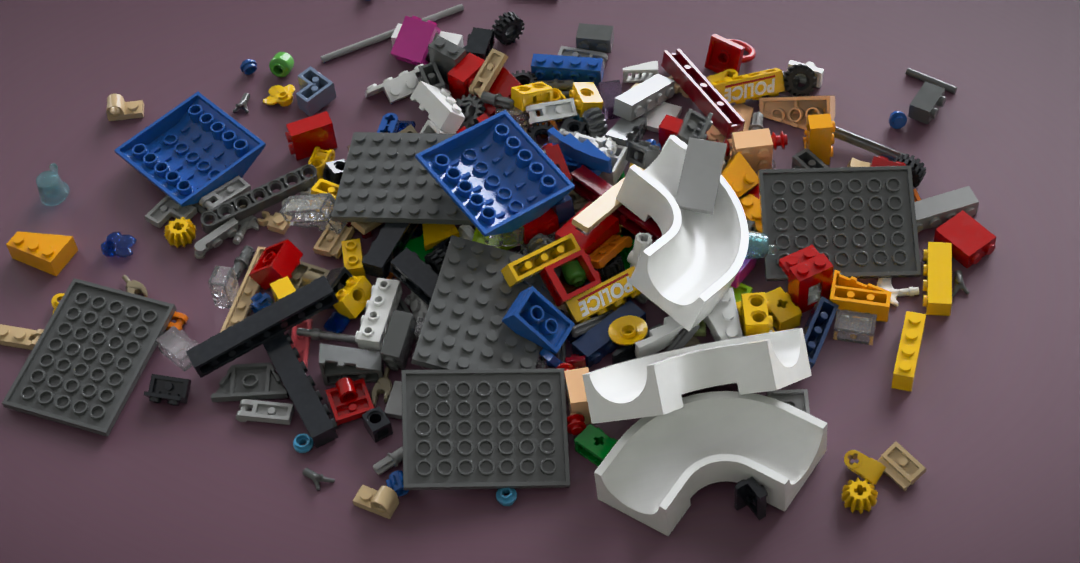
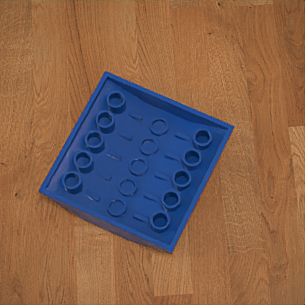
[114,92,266,207]
[415,110,575,237]

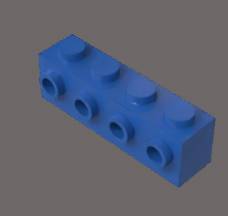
[531,54,604,86]

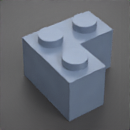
[296,66,337,116]

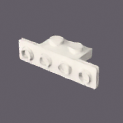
[365,64,424,104]

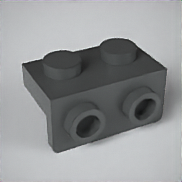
[676,108,713,145]

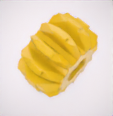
[164,217,196,248]
[841,478,878,514]

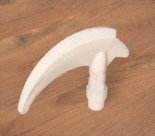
[877,278,919,306]

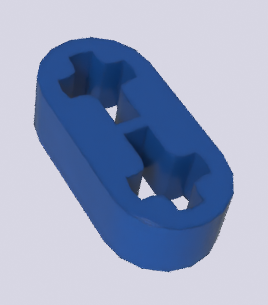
[377,113,399,133]

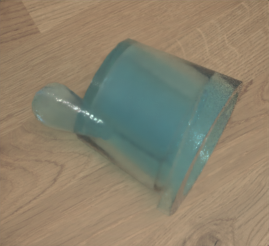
[36,163,70,206]
[744,231,779,260]

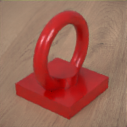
[704,34,756,77]

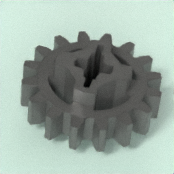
[456,94,486,130]

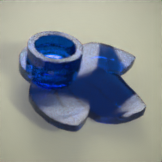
[101,232,137,257]

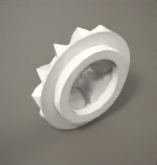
[590,136,617,158]

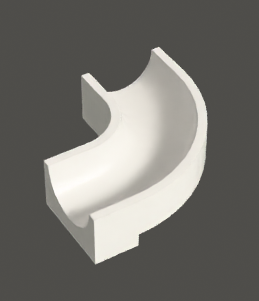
[616,135,749,331]
[582,328,812,424]
[594,391,828,536]

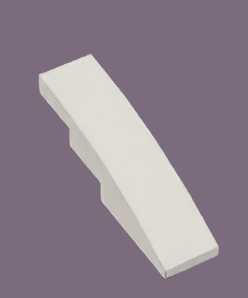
[635,316,684,358]

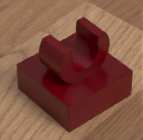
[565,354,586,369]

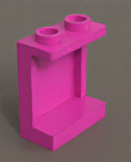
[390,16,441,66]

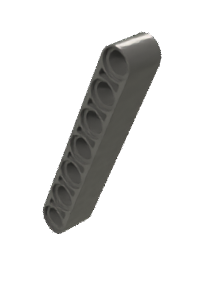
[200,164,317,234]

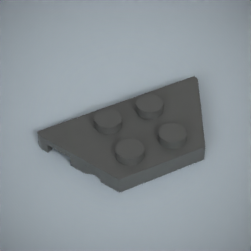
[211,362,288,402]

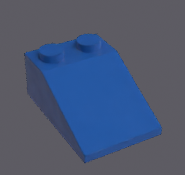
[502,286,575,354]

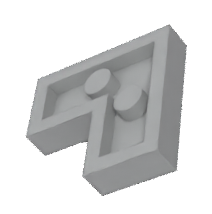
[145,195,198,228]

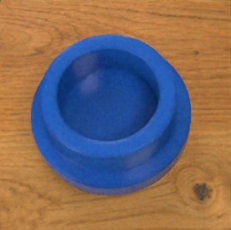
[240,59,257,75]
[889,111,907,129]

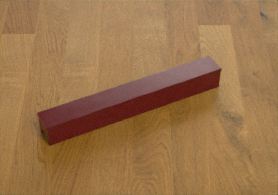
[661,49,745,139]
[570,165,662,244]

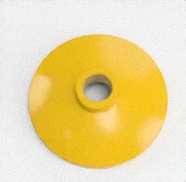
[608,315,648,345]

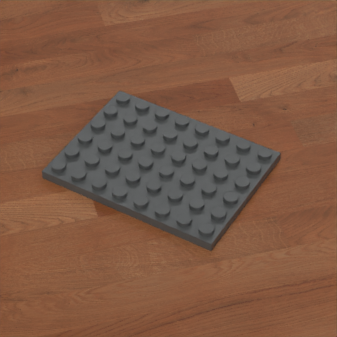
[331,132,474,225]
[758,166,921,281]
[411,235,562,370]
[2,278,176,437]
[401,368,570,490]

